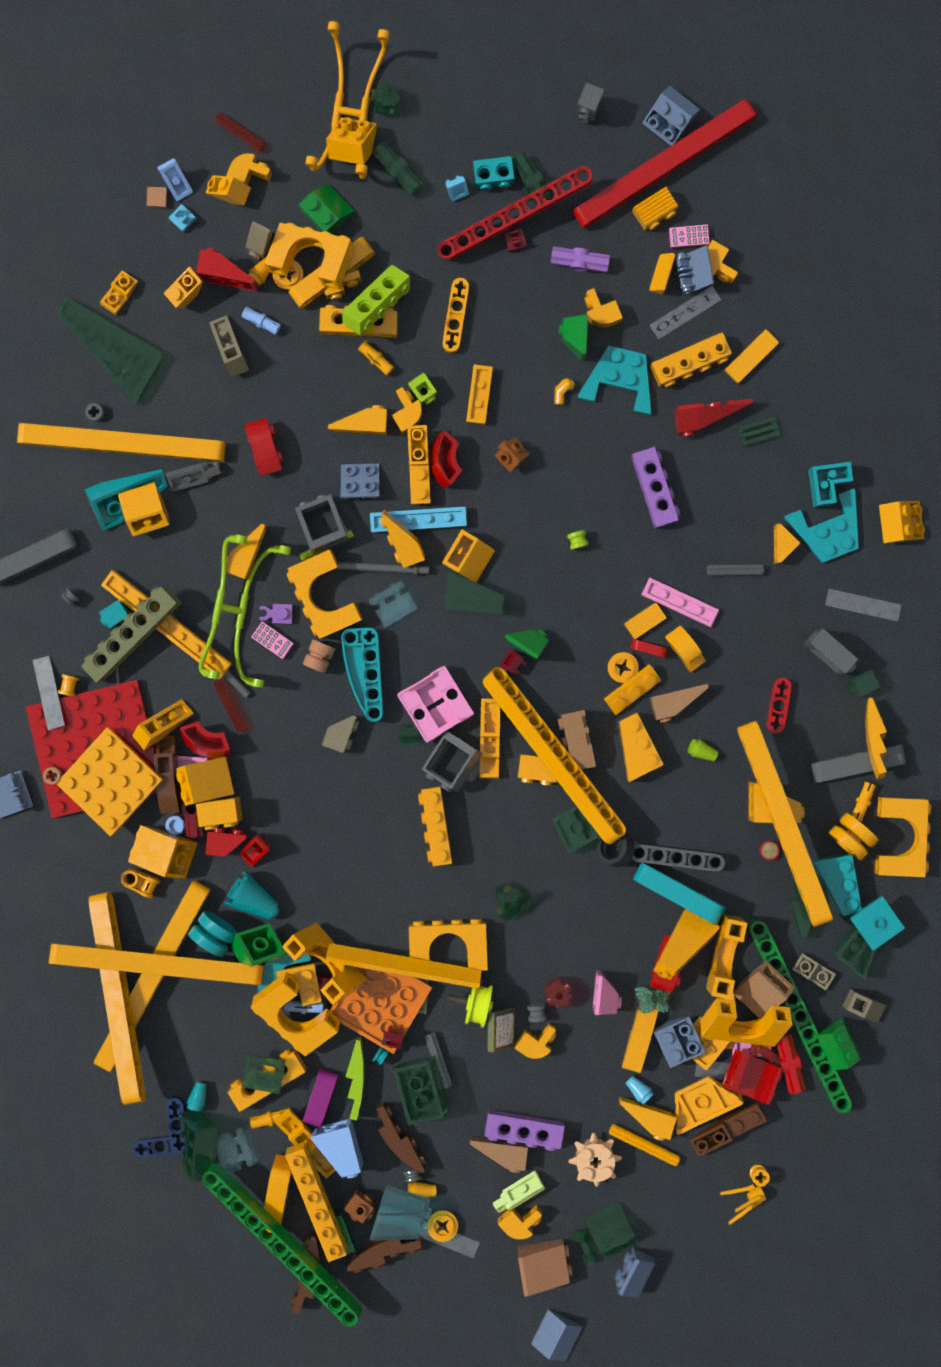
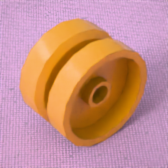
[828,812,879,861]

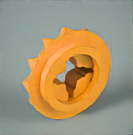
[273,260,303,290]
[608,652,639,683]
[427,1210,458,1242]

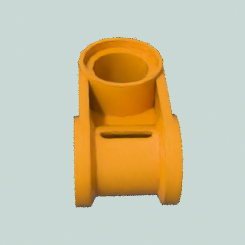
[121,868,160,899]

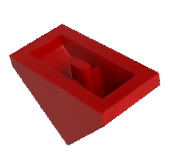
[238,833,273,867]

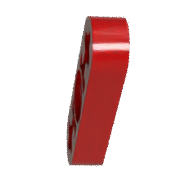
[766,678,792,733]

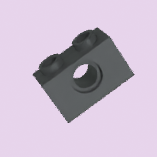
[575,82,604,124]

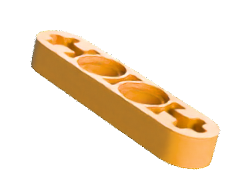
[443,278,469,353]

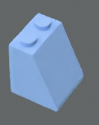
[311,1119,363,1178]

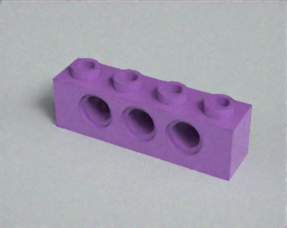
[631,447,680,529]
[485,1109,565,1151]

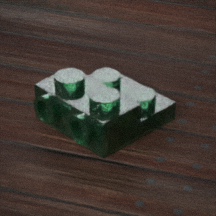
[552,806,601,854]

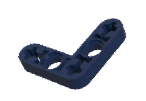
[132,1096,189,1158]

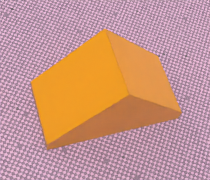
[774,524,800,564]

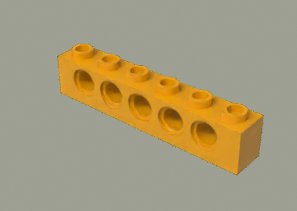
[285,1141,348,1262]

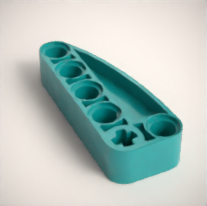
[341,628,384,722]
[633,862,727,925]

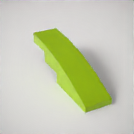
[346,1037,365,1121]

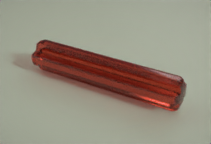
[215,112,265,152]
[213,679,247,733]

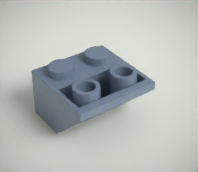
[642,86,700,146]
[653,1016,705,1068]
[615,1247,655,1298]

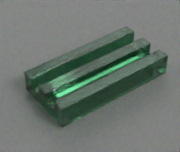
[738,417,781,446]

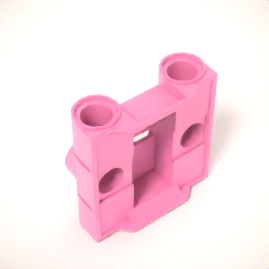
[397,665,474,743]

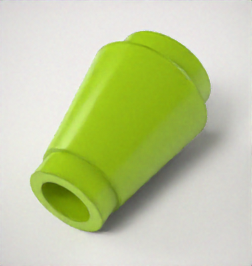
[688,739,718,762]

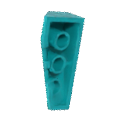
[85,469,168,531]

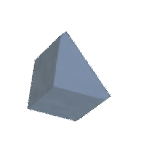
[531,1309,583,1362]

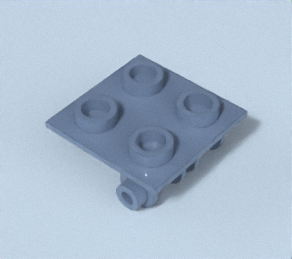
[676,245,714,294]
[341,464,380,500]
[0,770,33,818]

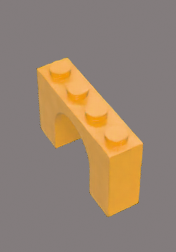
[264,223,355,289]
[287,549,363,639]
[875,797,931,877]
[706,914,747,1000]
[409,919,488,971]
[282,922,367,1005]
[250,971,340,1056]
[700,998,792,1047]

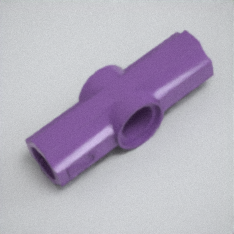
[550,246,610,273]

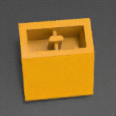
[326,118,377,165]
[118,482,169,536]
[879,501,925,543]
[442,530,495,584]

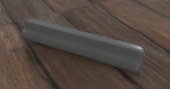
[707,564,764,576]
[425,1033,452,1089]

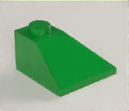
[559,315,588,361]
[504,629,549,660]

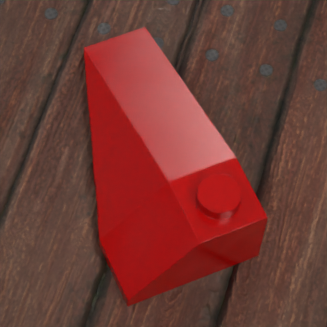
[674,399,753,437]

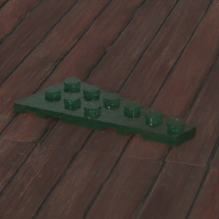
[56,297,166,405]

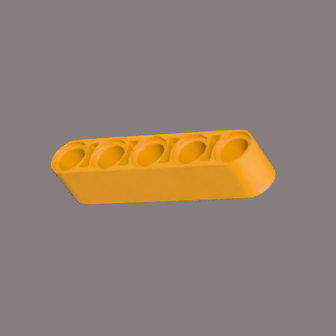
[288,237,375,308]

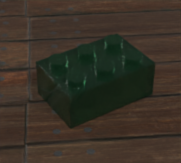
[393,1055,450,1126]

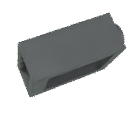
[295,494,349,554]
[804,628,858,674]
[422,731,483,792]

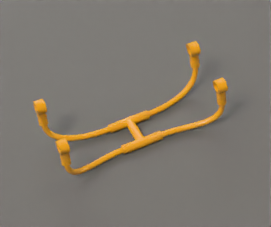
[305,21,390,179]

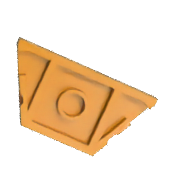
[675,1075,744,1135]

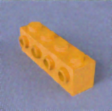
[650,332,732,388]
[418,786,452,866]

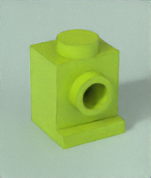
[408,373,437,405]

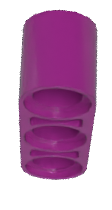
[302,1069,338,1128]

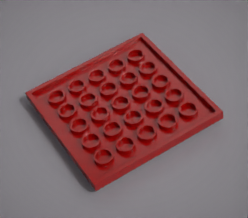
[26,680,157,818]

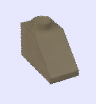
[245,222,274,260]

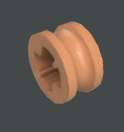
[43,767,62,785]

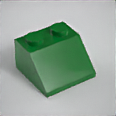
[298,184,354,234]
[231,923,287,967]
[816,1018,861,1070]

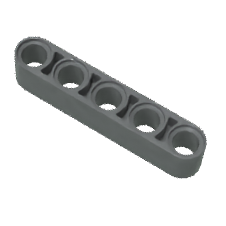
[0,529,78,584]
[810,744,907,783]
[632,843,725,871]

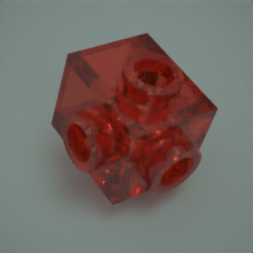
[543,976,573,1009]

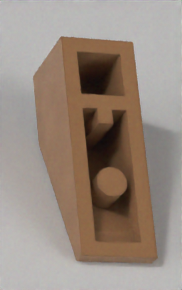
[650,684,709,723]
[470,1136,528,1173]

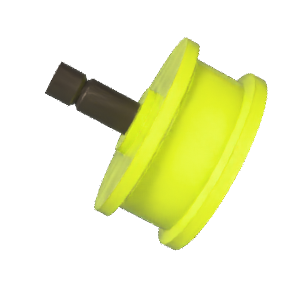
[448,985,493,1028]

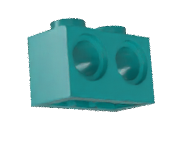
[473,156,514,191]

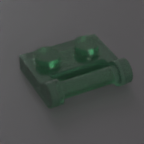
[241,1052,286,1094]

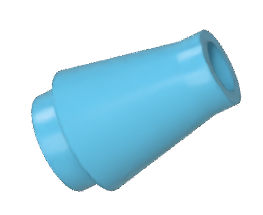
[625,1075,654,1104]

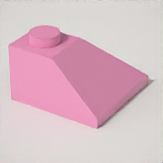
[593,970,622,1015]

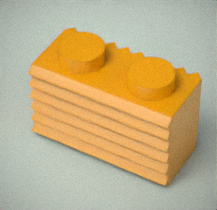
[632,187,678,231]

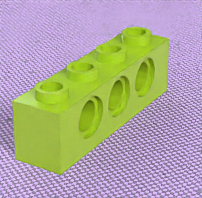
[342,265,410,336]

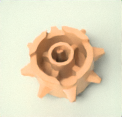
[569,1133,622,1187]

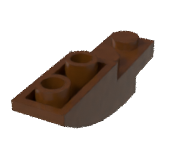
[154,735,181,815]
[376,1102,427,1173]
[689,1102,767,1157]
[290,1231,321,1315]
[347,1232,422,1273]

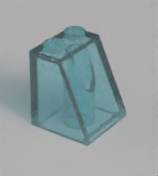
[370,1185,432,1241]

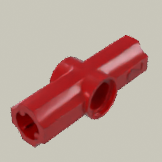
[776,1033,806,1094]

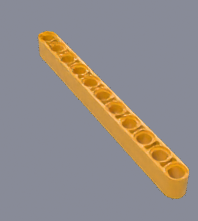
[17,423,226,462]
[483,667,626,844]
[737,721,833,927]
[93,880,211,1072]
[89,892,146,1105]
[49,944,264,985]

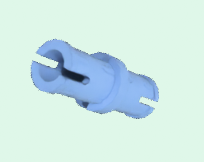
[242,306,281,335]
[284,1000,324,1014]

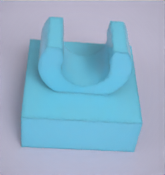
[445,175,469,202]
[169,204,196,233]

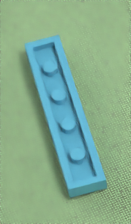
[370,507,467,533]

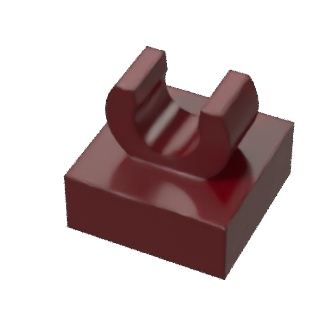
[504,228,527,252]
[500,650,526,674]
[382,1025,404,1050]

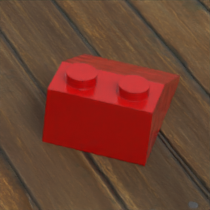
[196,248,259,292]

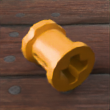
[58,674,79,697]
[749,1164,770,1187]

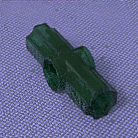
[372,142,423,196]
[512,152,553,205]

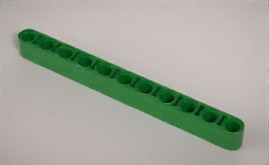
[748,919,852,1113]
[202,1164,362,1327]

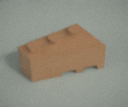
[558,710,596,770]

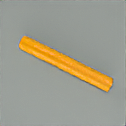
[609,1124,680,1166]

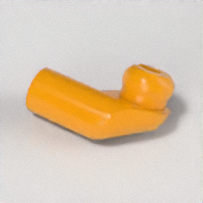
[555,378,575,405]

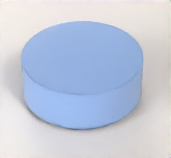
[165,816,186,835]

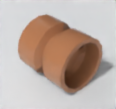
[303,639,335,673]

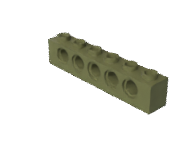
[81,586,182,683]

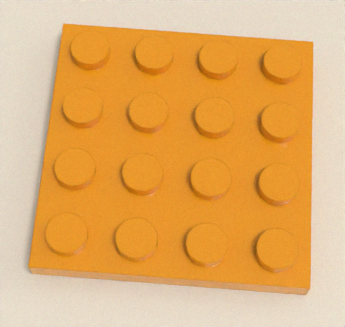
[56,727,164,836]

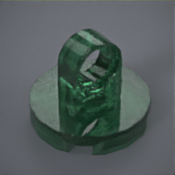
[496,883,532,921]

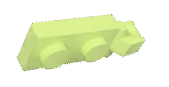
[493,1171,545,1213]

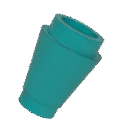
[187,1082,207,1112]

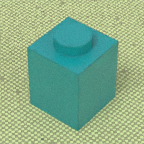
[99,600,130,629]

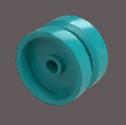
[188,910,238,957]

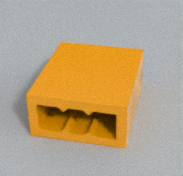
[176,757,234,806]

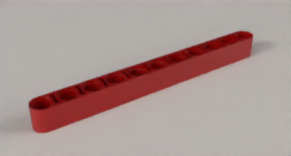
[572,98,758,228]

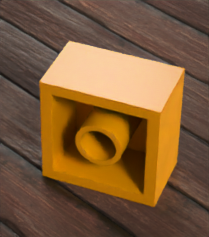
[196,797,243,830]

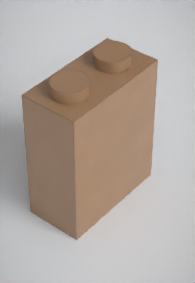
[733,961,795,1018]

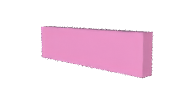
[641,578,719,627]

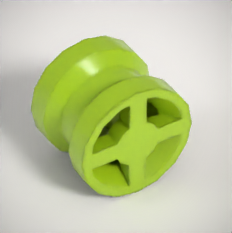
[567,530,589,550]

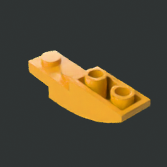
[407,425,431,505]

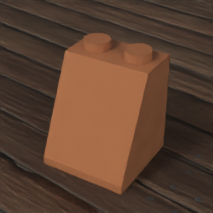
[518,1239,573,1297]

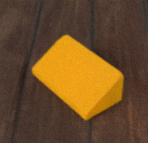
[649,253,676,295]

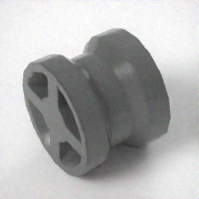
[527,1003,547,1022]

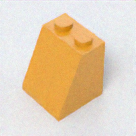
[749,782,804,823]
[128,825,198,879]

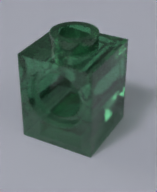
[847,670,880,697]

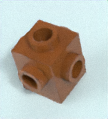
[495,437,530,472]
[344,1189,375,1223]

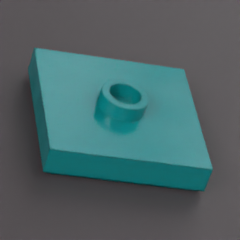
[850,896,905,950]

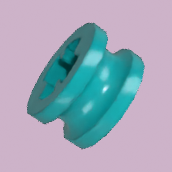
[372,1046,389,1065]

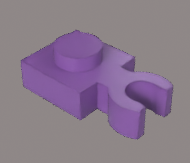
[259,604,293,624]

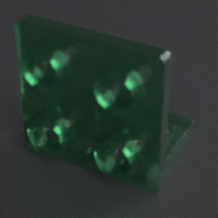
[585,1202,639,1259]

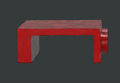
[722,1049,783,1105]

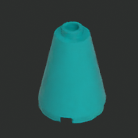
[224,871,280,920]

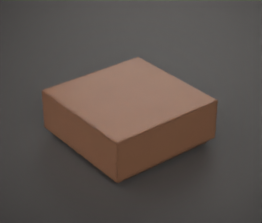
[147,187,168,208]

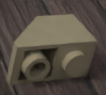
[322,715,359,753]
[843,989,886,1023]

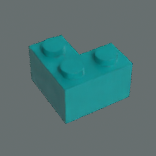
[808,462,853,508]

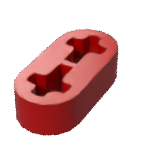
[630,639,667,658]

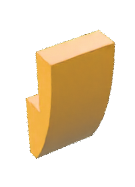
[100,270,138,315]
[325,270,362,301]

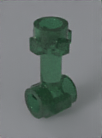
[573,1229,597,1266]

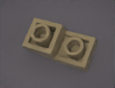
[792,953,836,990]

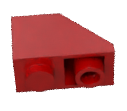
[206,827,249,857]

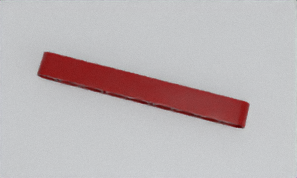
[437,166,593,261]

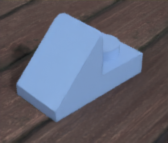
[157,158,193,201]

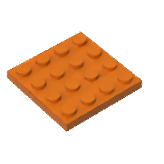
[330,948,433,1054]

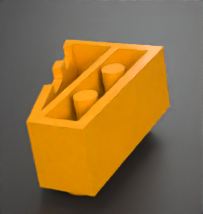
[618,713,664,782]

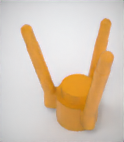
[720,1184,766,1225]

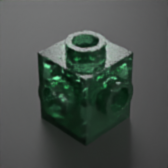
[371,82,400,116]

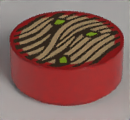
[759,840,780,860]

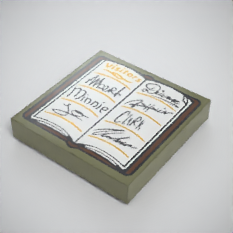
[488,1008,515,1053]

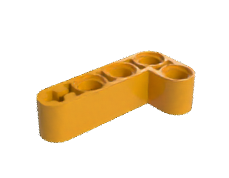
[264,1154,292,1233]

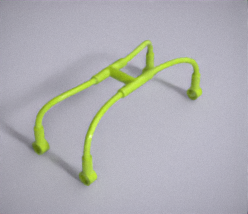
[199,535,291,688]

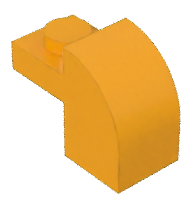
[226,153,272,185]
[708,240,738,283]
[584,288,622,328]
[392,387,422,434]
[665,626,706,672]
[514,1023,556,1059]
[498,1205,542,1239]

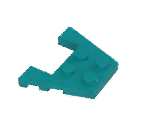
[577,346,651,415]
[784,489,859,563]

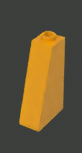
[653,909,720,980]

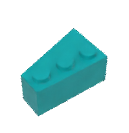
[811,853,862,916]

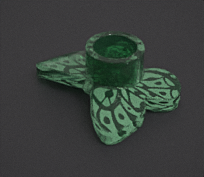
[634,986,671,1013]

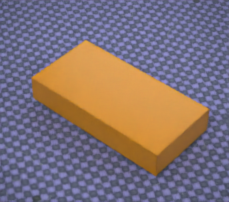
[624,602,666,640]

